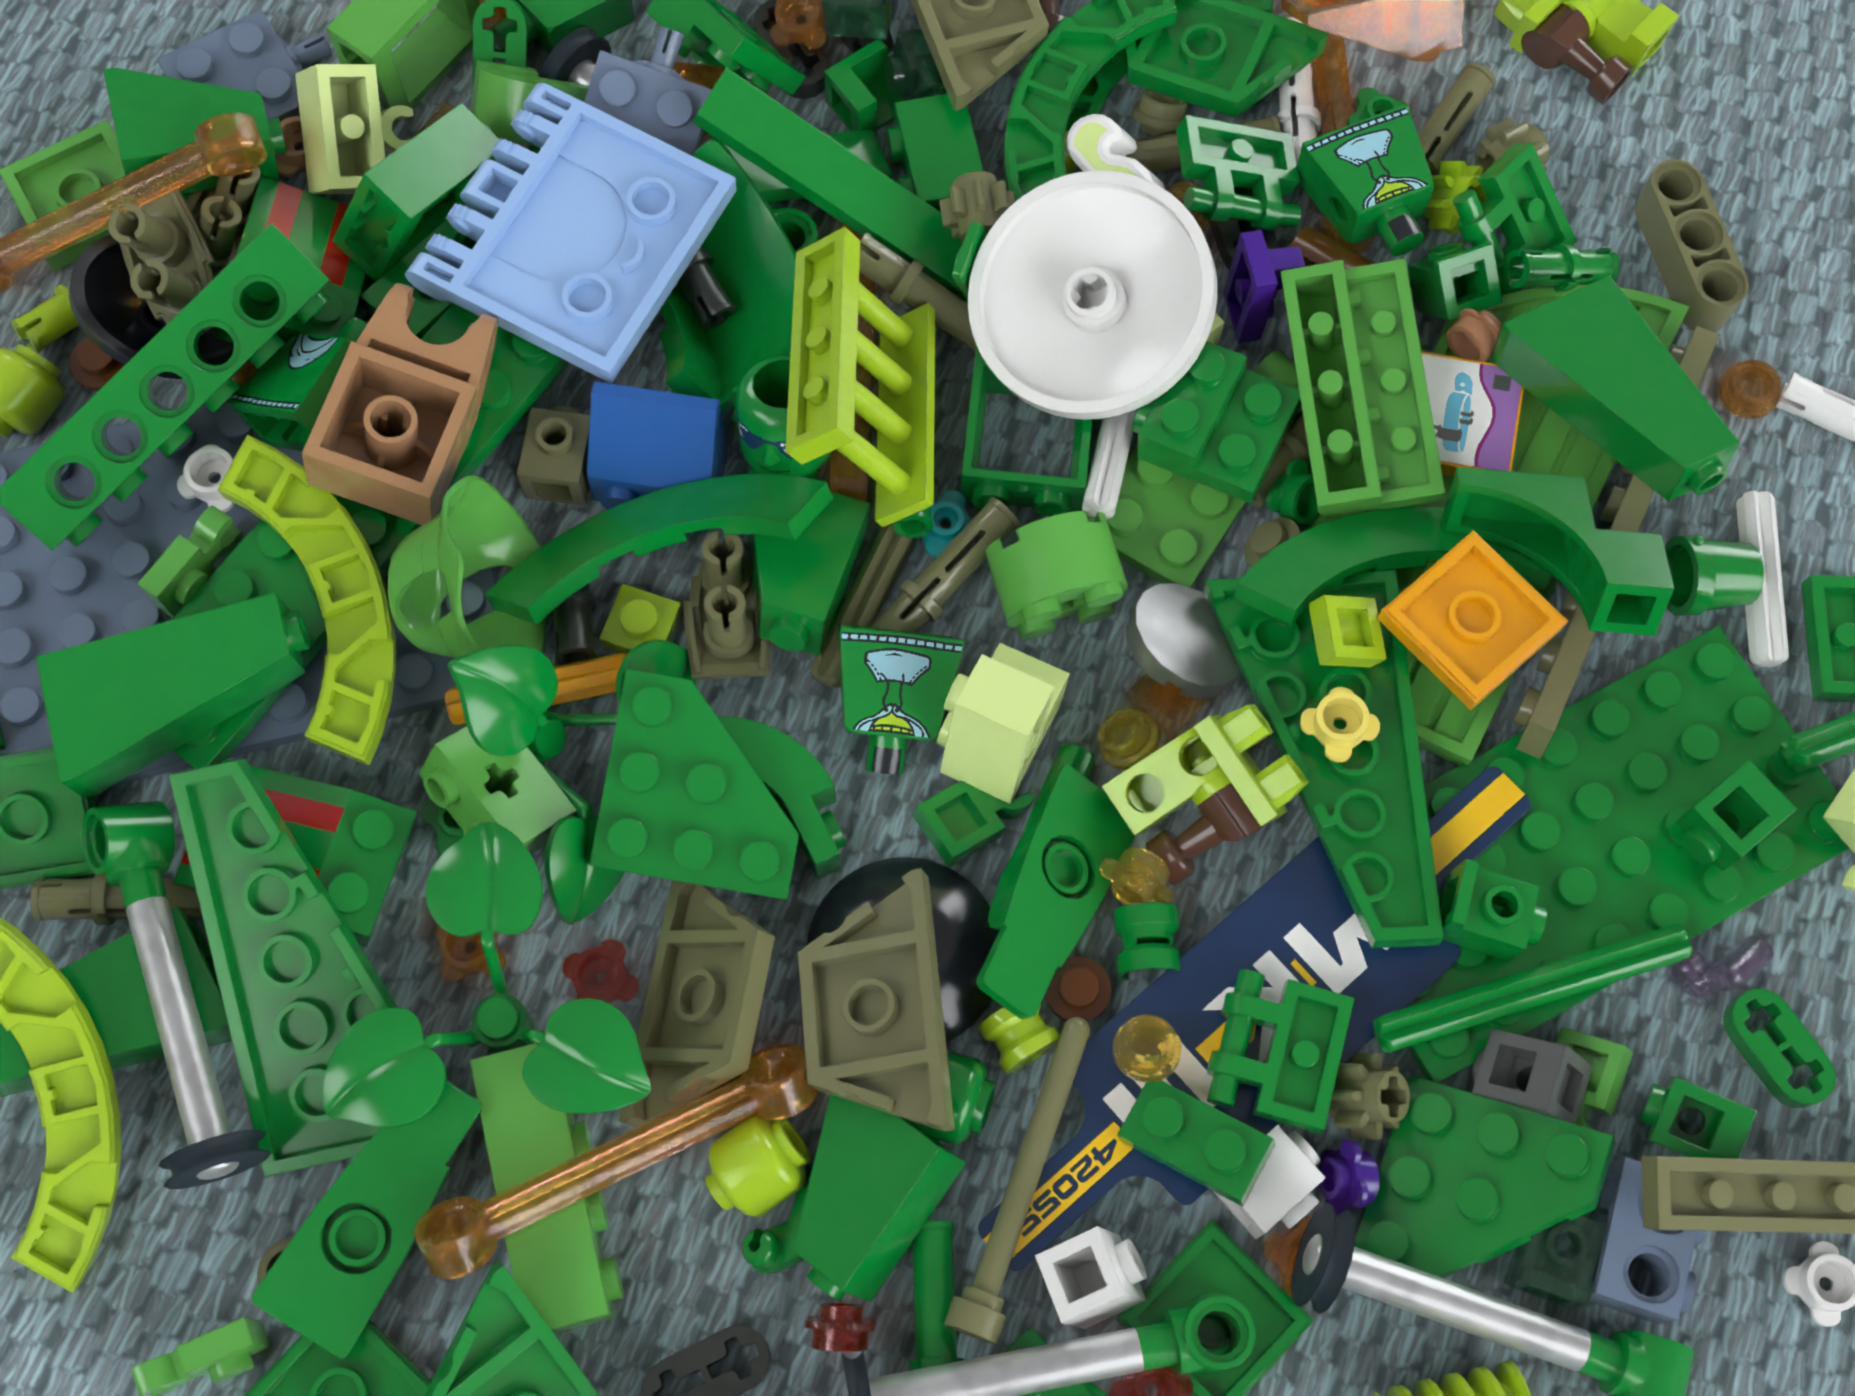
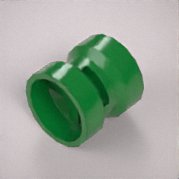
[1113,902,1182,980]

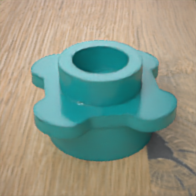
[922,490,979,558]

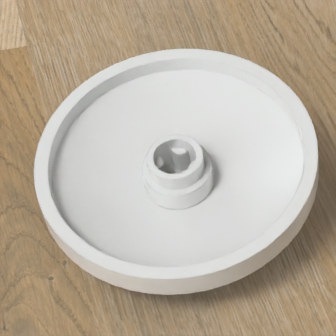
[968,170,1217,420]

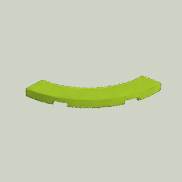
[217,435,396,766]
[0,917,122,1293]

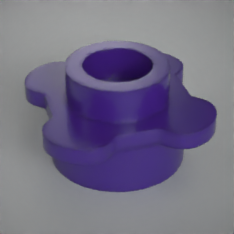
[1318,1139,1379,1217]

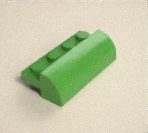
[1280,258,1445,519]

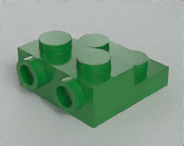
[645,0,806,95]
[1132,341,1301,504]

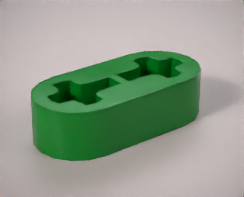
[472,0,528,87]
[1723,989,1836,1108]

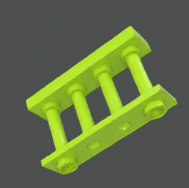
[785,227,935,527]

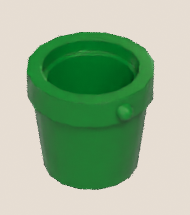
[1664,535,1764,616]

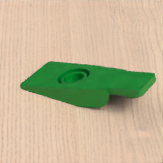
[976,764,1135,1020]
[252,1080,482,1358]

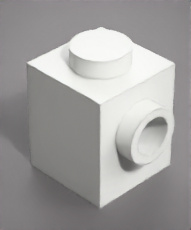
[1213,1125,1326,1239]
[1035,1226,1147,1329]

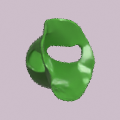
[388,475,546,658]

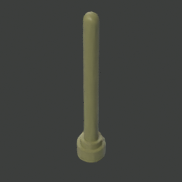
[944,1017,1090,1345]

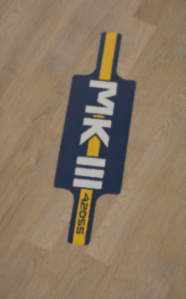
[978,767,1531,1271]

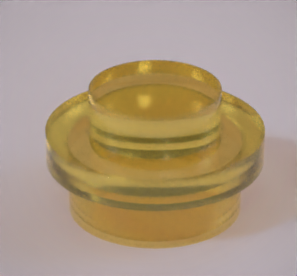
[1098,708,1161,770]
[1113,1014,1182,1082]

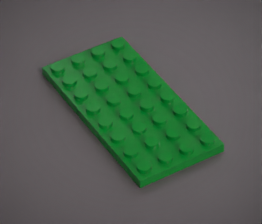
[1292,625,1850,1083]

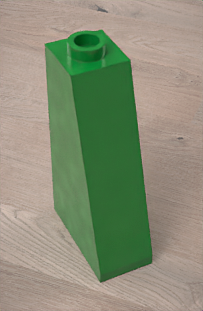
[1492,275,1740,502]
[36,592,310,798]
[0,906,232,1097]

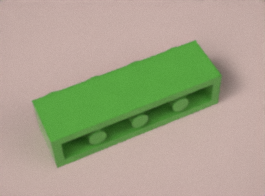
[469,1043,624,1334]

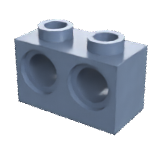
[1577,1157,1707,1324]

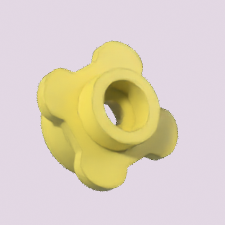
[1300,687,1380,762]

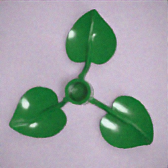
[448,639,696,925]
[323,822,652,1128]

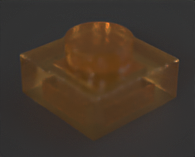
[1124,673,1212,740]

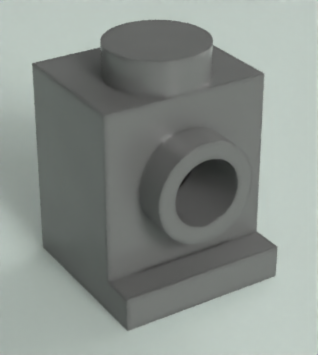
[1472,1029,1593,1124]

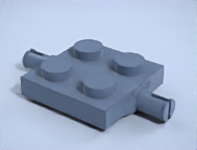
[157,9,333,122]
[584,26,712,155]

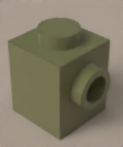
[517,406,590,506]

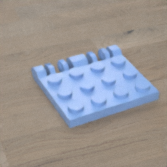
[405,83,737,384]

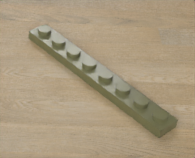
[1513,326,1720,759]

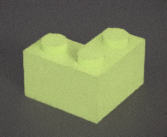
[937,643,1070,804]

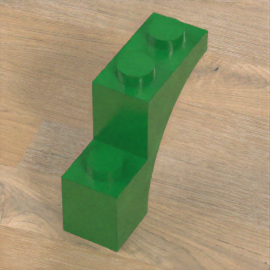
[1443,467,1674,636]

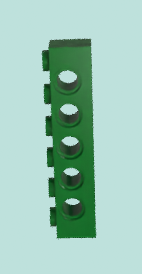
[0,223,331,551]

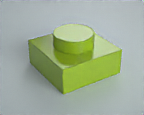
[599,584,683,654]
[1308,595,1387,668]

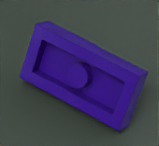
[1223,229,1306,344]

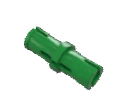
[1503,244,1620,292]

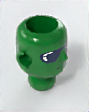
[732,354,834,480]

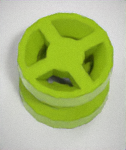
[978,1004,1060,1075]

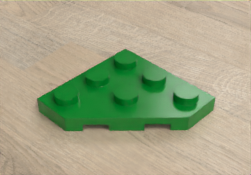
[589,669,799,900]
[1355,1075,1616,1279]

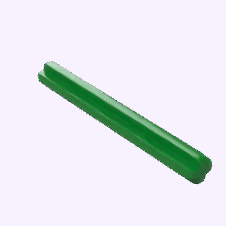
[1373,924,1693,1053]

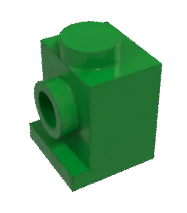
[1407,242,1503,321]
[1676,760,1797,871]
[1439,858,1547,961]
[1638,1076,1757,1158]

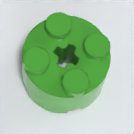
[985,511,1128,640]

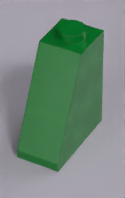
[103,68,286,201]
[748,467,870,656]
[793,1095,966,1302]

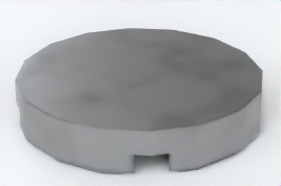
[1125,583,1241,699]

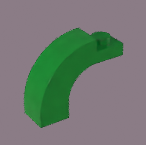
[717,716,847,880]

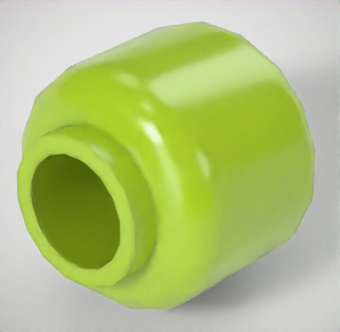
[0,343,65,439]
[705,1113,811,1218]

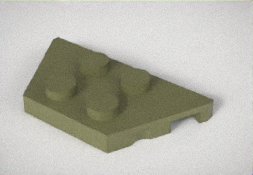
[910,0,1049,111]
[798,868,955,1132]
[618,880,775,1128]

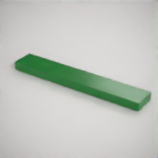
[692,67,968,303]

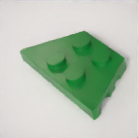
[1124,0,1329,118]
[424,1260,600,1396]

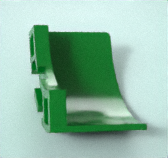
[659,138,796,415]

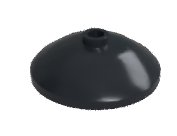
[69,234,234,379]
[806,857,1000,1043]

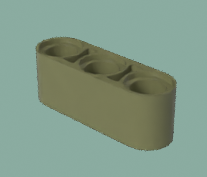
[1634,159,1749,332]

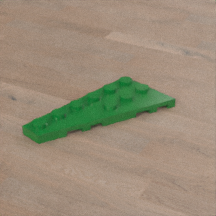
[1203,570,1444,948]
[169,758,398,1177]

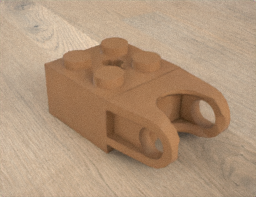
[302,283,498,525]

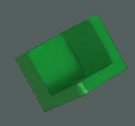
[824,39,911,132]

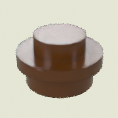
[68,337,125,391]
[1045,957,1112,1023]

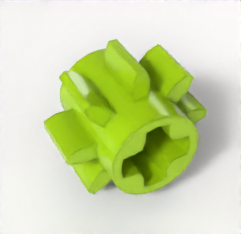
[1424,161,1487,235]

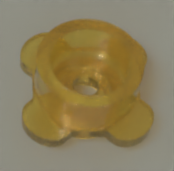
[1099,847,1174,905]

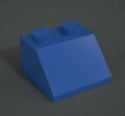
[587,381,728,509]

